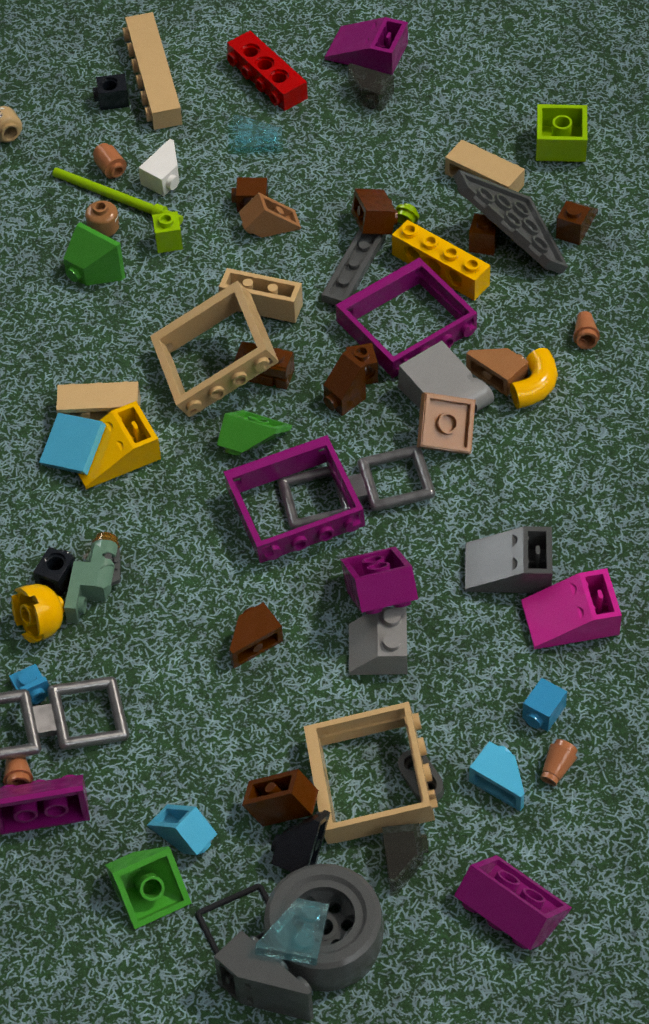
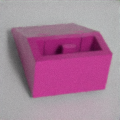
[521,568,622,649]

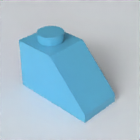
[469,741,525,811]
[147,804,217,855]

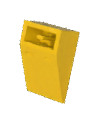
[77,401,161,489]

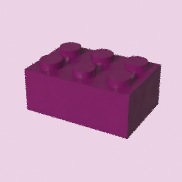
[340,546,418,614]

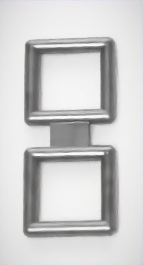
[277,445,435,530]
[0,676,129,760]

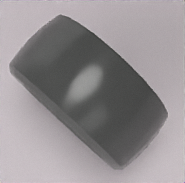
[263,864,384,992]

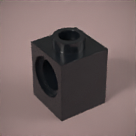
[93,73,129,110]
[33,547,75,597]

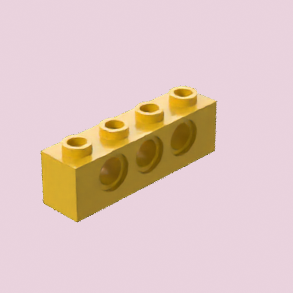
[392,220,491,301]

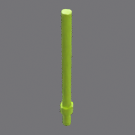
[52,167,183,225]

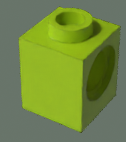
[152,211,183,253]

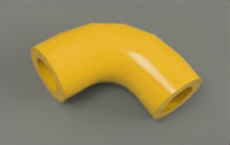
[510,348,558,409]

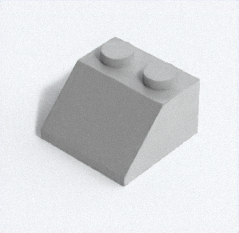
[349,607,407,675]

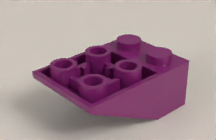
[325,17,408,75]

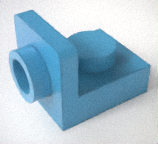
[9,664,49,704]

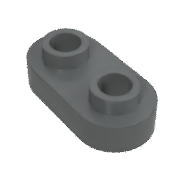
[398,750,444,802]

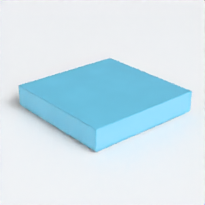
[39,413,106,475]

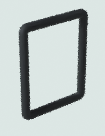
[195,884,269,955]

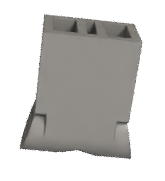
[398,341,494,413]

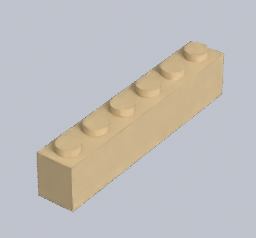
[122,12,183,130]

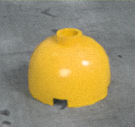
[11,584,65,643]

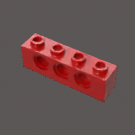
[226,31,308,111]

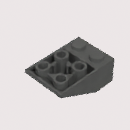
[465,526,553,593]
[214,930,314,1021]

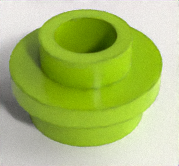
[395,203,420,224]

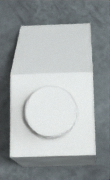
[139,139,179,196]

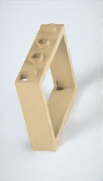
[150,280,279,417]
[304,702,438,844]

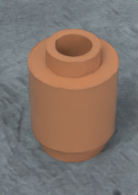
[93,143,127,179]

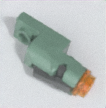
[64,532,121,624]

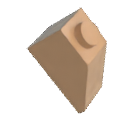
[239,192,301,238]
[466,348,528,396]

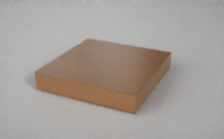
[417,392,476,455]

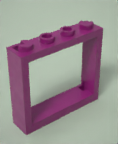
[336,257,477,378]
[224,435,365,563]

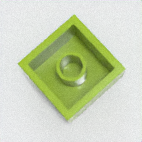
[536,104,587,162]

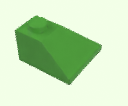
[63,222,125,286]
[217,410,292,455]
[105,846,192,929]

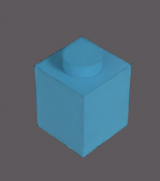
[522,678,567,732]

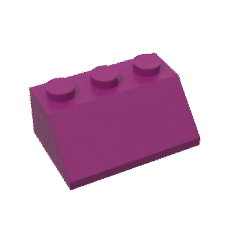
[0,775,90,835]
[454,855,572,950]

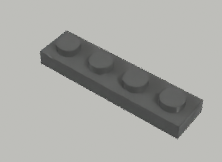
[321,228,386,306]

